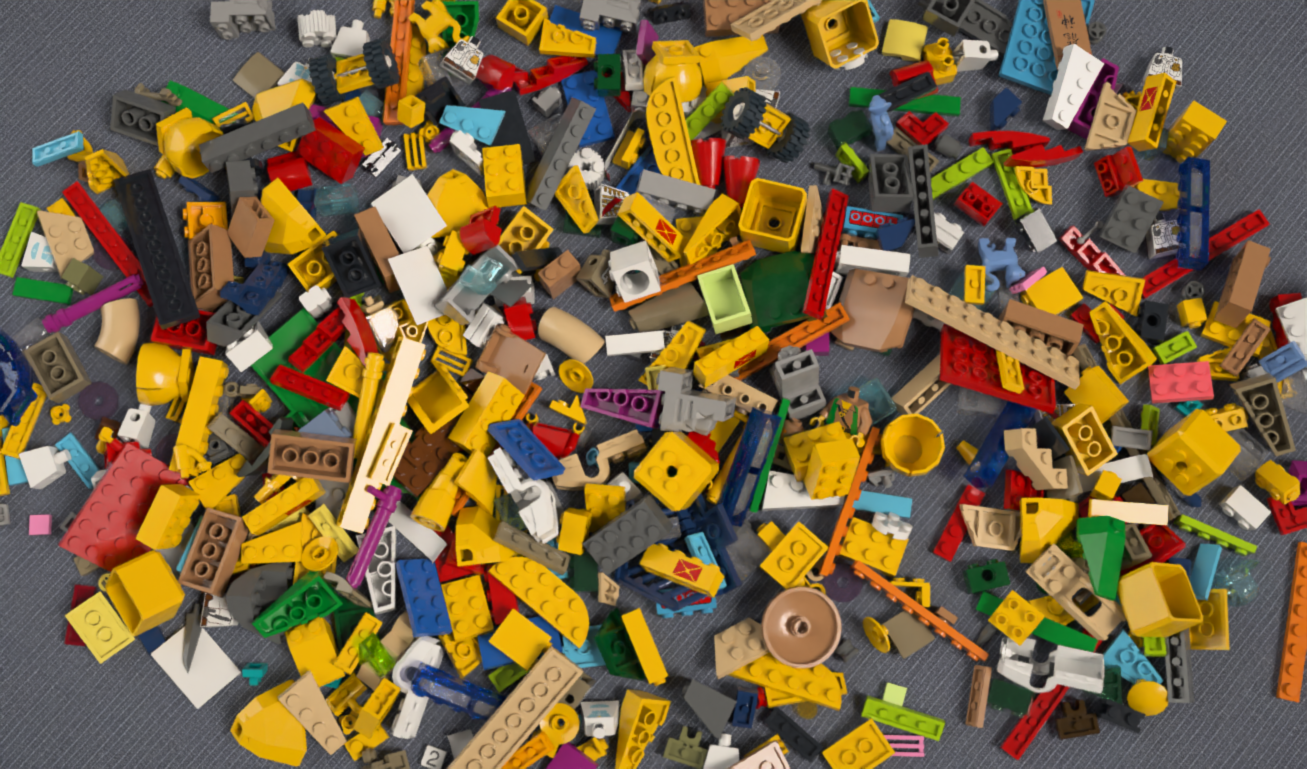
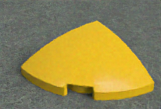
[1015,166,1052,205]

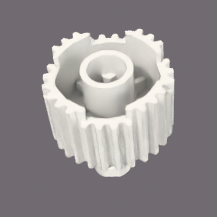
[297,10,337,48]
[567,148,605,190]

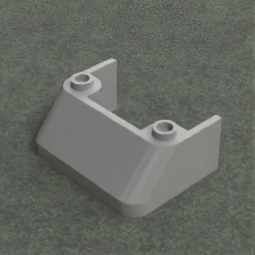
[434,245,519,325]

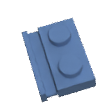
[1259,341,1307,383]

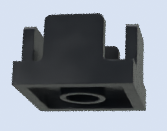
[415,76,465,127]

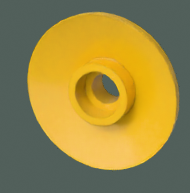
[559,359,593,393]
[301,536,339,571]
[863,617,890,653]
[540,703,580,744]

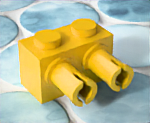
[922,38,957,85]
[557,508,592,555]

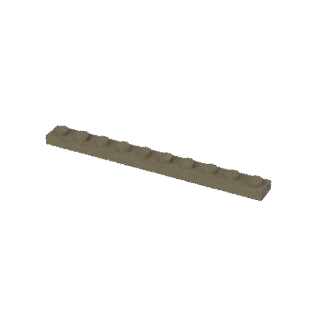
[1073,344,1181,521]

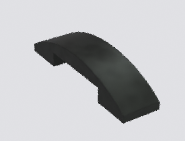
[237,417,294,477]

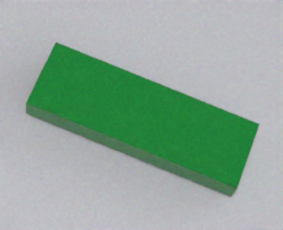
[12,277,74,305]

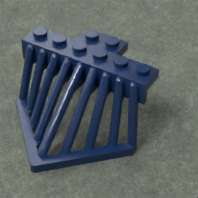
[614,493,742,612]

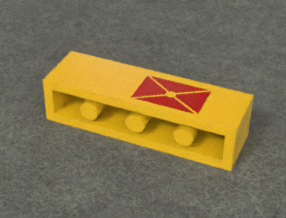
[1127,72,1176,151]
[617,192,688,262]
[693,326,769,388]
[242,478,326,536]
[640,543,724,598]

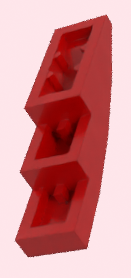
[513,56,588,95]
[969,131,1050,153]
[1003,144,1083,168]
[1058,225,1126,276]
[337,297,379,367]
[288,306,347,373]

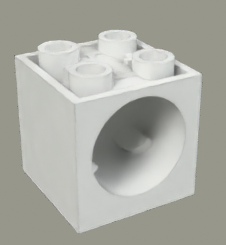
[608,240,661,303]

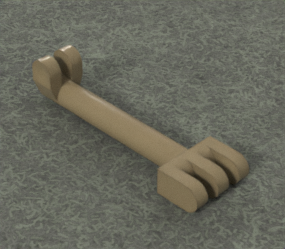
[134,83,182,106]

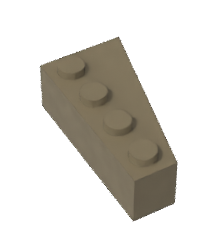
[1230,373,1296,456]

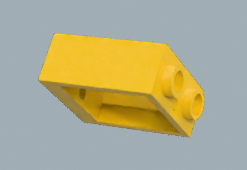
[353,678,401,739]

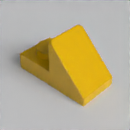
[550,395,587,426]

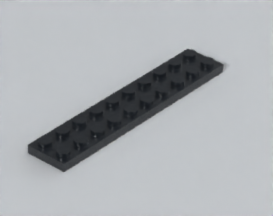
[114,169,201,330]

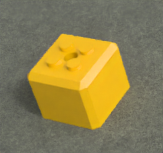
[801,0,879,69]
[738,178,807,253]
[1147,409,1241,496]
[634,432,719,511]
[105,550,185,637]
[1117,562,1203,637]

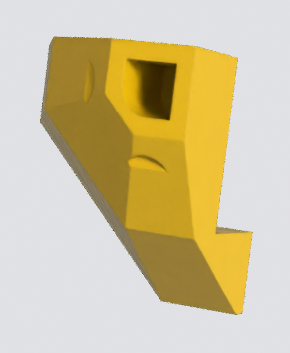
[252,78,317,152]
[427,169,499,238]
[261,178,326,254]
[365,299,429,362]
[1019,498,1079,563]
[456,506,524,566]
[230,679,307,766]

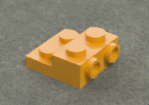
[182,202,228,241]

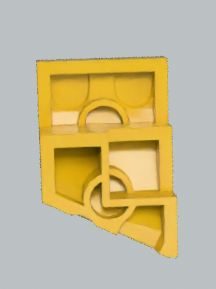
[454,449,497,514]

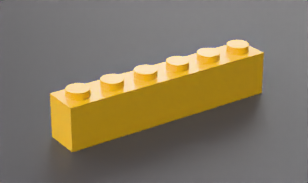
[169,356,229,477]

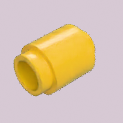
[154,155,175,180]

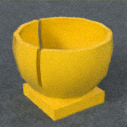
[643,40,702,103]
[156,107,223,179]
[136,343,195,406]
[880,413,945,477]

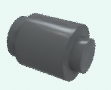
[934,134,963,159]

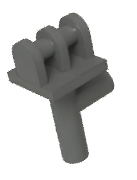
[814,162,855,186]

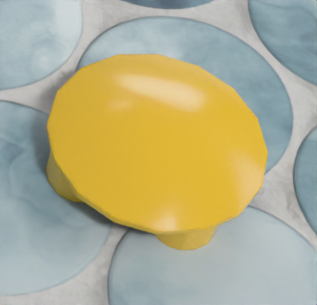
[1127,679,1168,716]

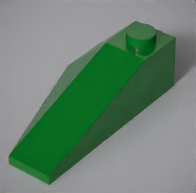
[442,1,479,77]
[161,80,241,125]
[1077,515,1126,601]
[252,571,343,638]

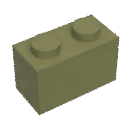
[61,258,104,295]

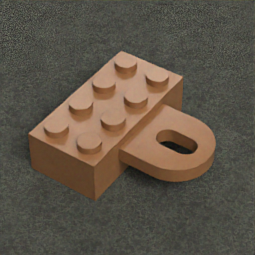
[703,0,780,37]

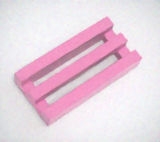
[1009,267,1047,294]
[884,735,924,757]

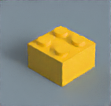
[496,0,548,46]

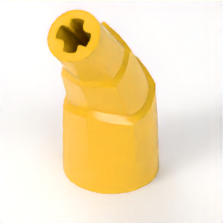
[410,453,468,532]

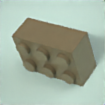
[24,332,92,404]

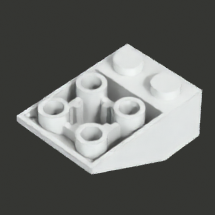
[226,321,273,372]

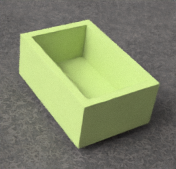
[697,264,752,334]

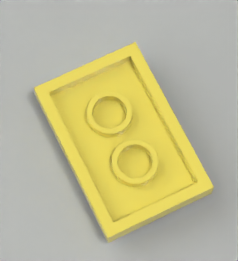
[65,591,135,664]

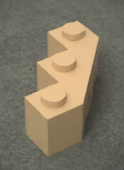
[1004,428,1068,490]
[356,610,420,691]

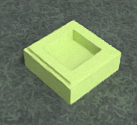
[882,682,907,706]

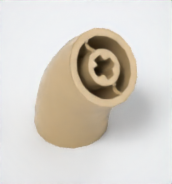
[94,298,140,365]
[538,307,605,364]

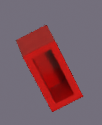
[503,297,538,340]

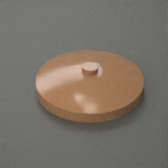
[761,586,841,668]

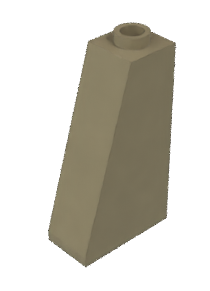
[628,282,709,333]

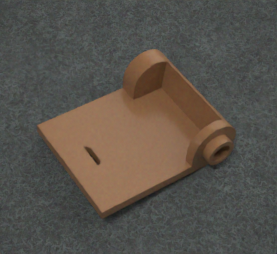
[475,324,546,394]

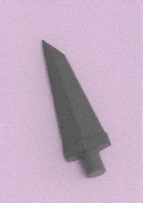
[183,604,202,673]

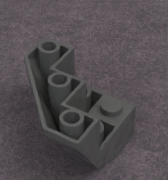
[226,562,295,644]

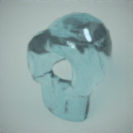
[1212,559,1260,607]

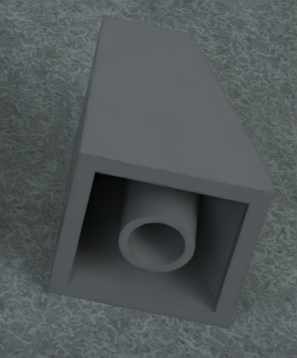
[682,679,737,739]

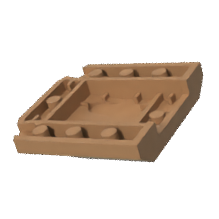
[830,269,915,353]

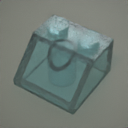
[314,184,360,217]

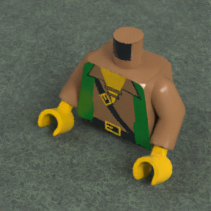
[810,387,872,448]

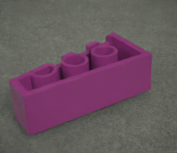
[1067,58,1119,140]
[580,389,665,429]

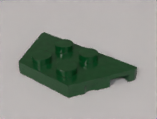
[334,597,380,662]
[594,608,647,681]

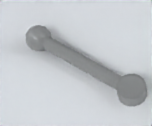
[1077,221,1103,244]

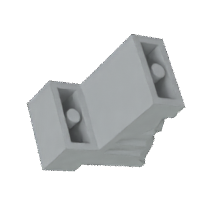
[210,0,276,40]
[580,0,641,33]
[768,345,826,420]
[656,367,736,436]

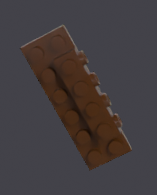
[393,387,474,498]

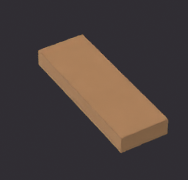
[1219,318,1271,377]
[966,665,992,728]

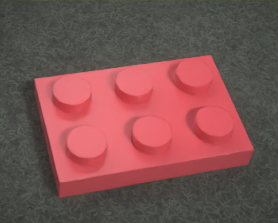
[1148,361,1214,403]

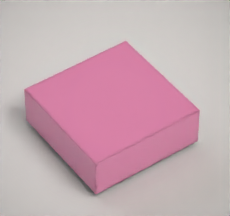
[29,515,52,535]

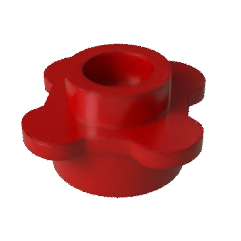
[756,687,768,709]

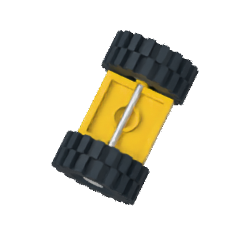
[309,38,400,105]
[721,87,810,163]

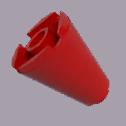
[690,138,726,189]
[723,156,760,208]

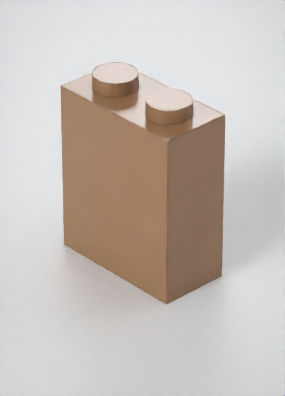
[227,197,275,258]
[538,250,581,300]

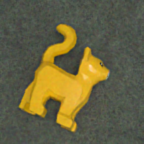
[408,0,470,54]

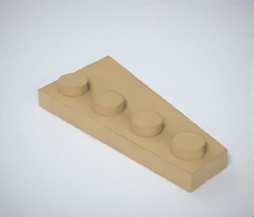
[278,670,347,755]

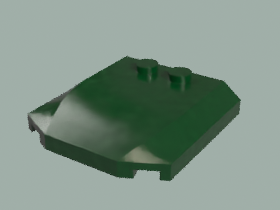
[740,251,827,333]

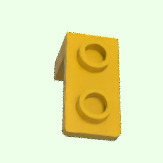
[241,389,272,413]
[889,578,930,608]
[577,737,609,761]

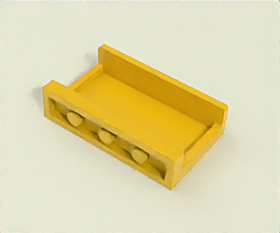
[407,361,469,434]

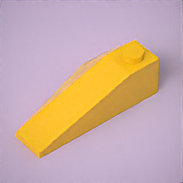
[694,35,768,89]
[84,149,130,194]
[683,194,742,265]
[1089,301,1157,384]
[615,689,671,769]

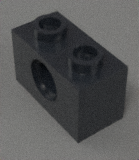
[1134,300,1169,345]

